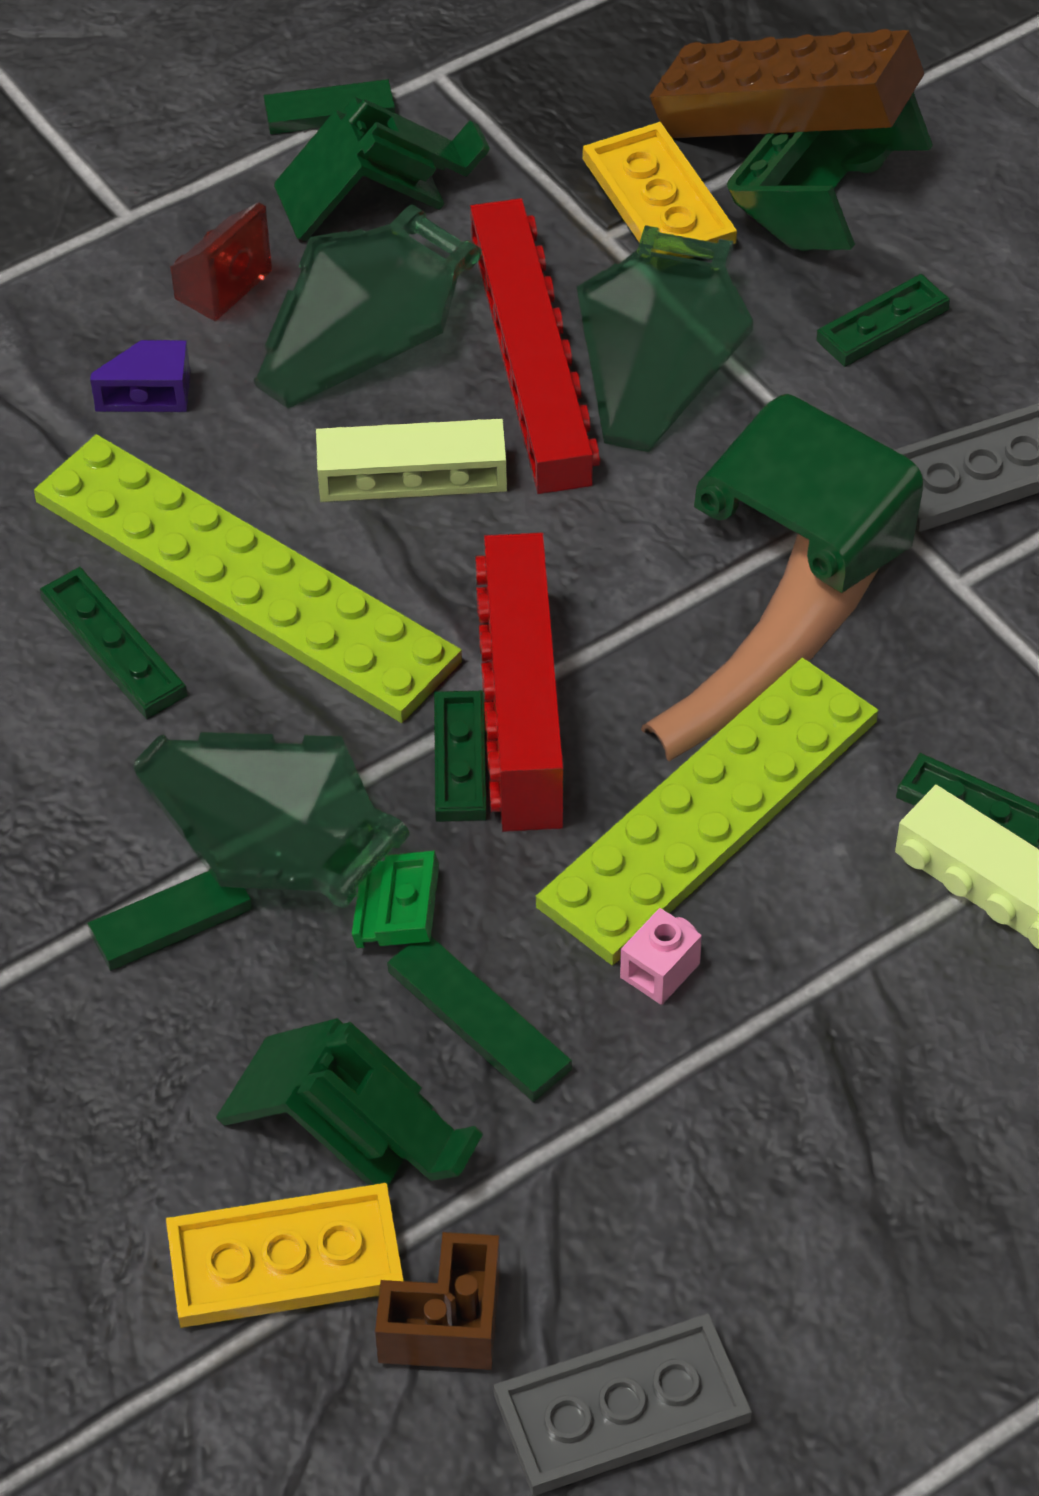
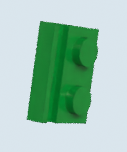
[352,850,439,948]

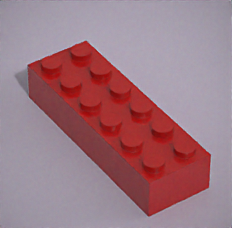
[475,532,563,832]

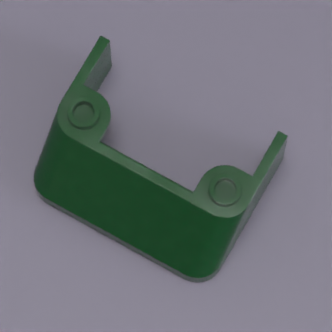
[727,92,933,251]

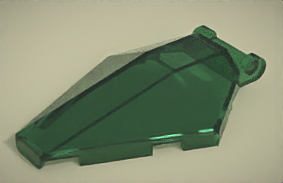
[253,205,481,408]
[577,225,753,452]
[133,732,410,908]

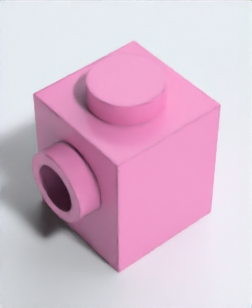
[620,908,702,1005]

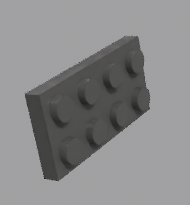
[894,403,1039,532]
[493,1313,752,1496]

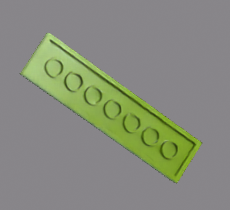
[536,657,878,966]

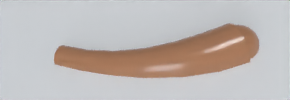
[641,533,878,761]

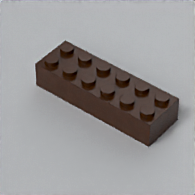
[649,29,925,138]

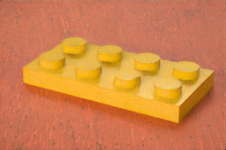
[583,122,737,269]
[166,1183,404,1328]

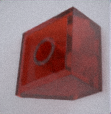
[170,203,272,321]

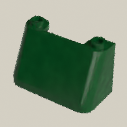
[694,394,923,593]

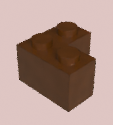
[375,1232,500,1370]

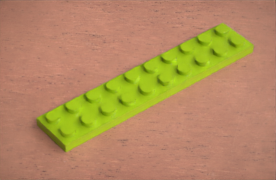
[34,434,462,723]

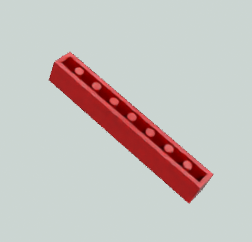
[470,198,600,494]

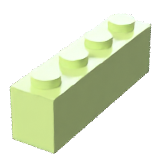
[316,419,507,502]
[895,784,1039,949]

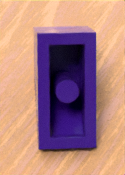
[90,340,191,412]

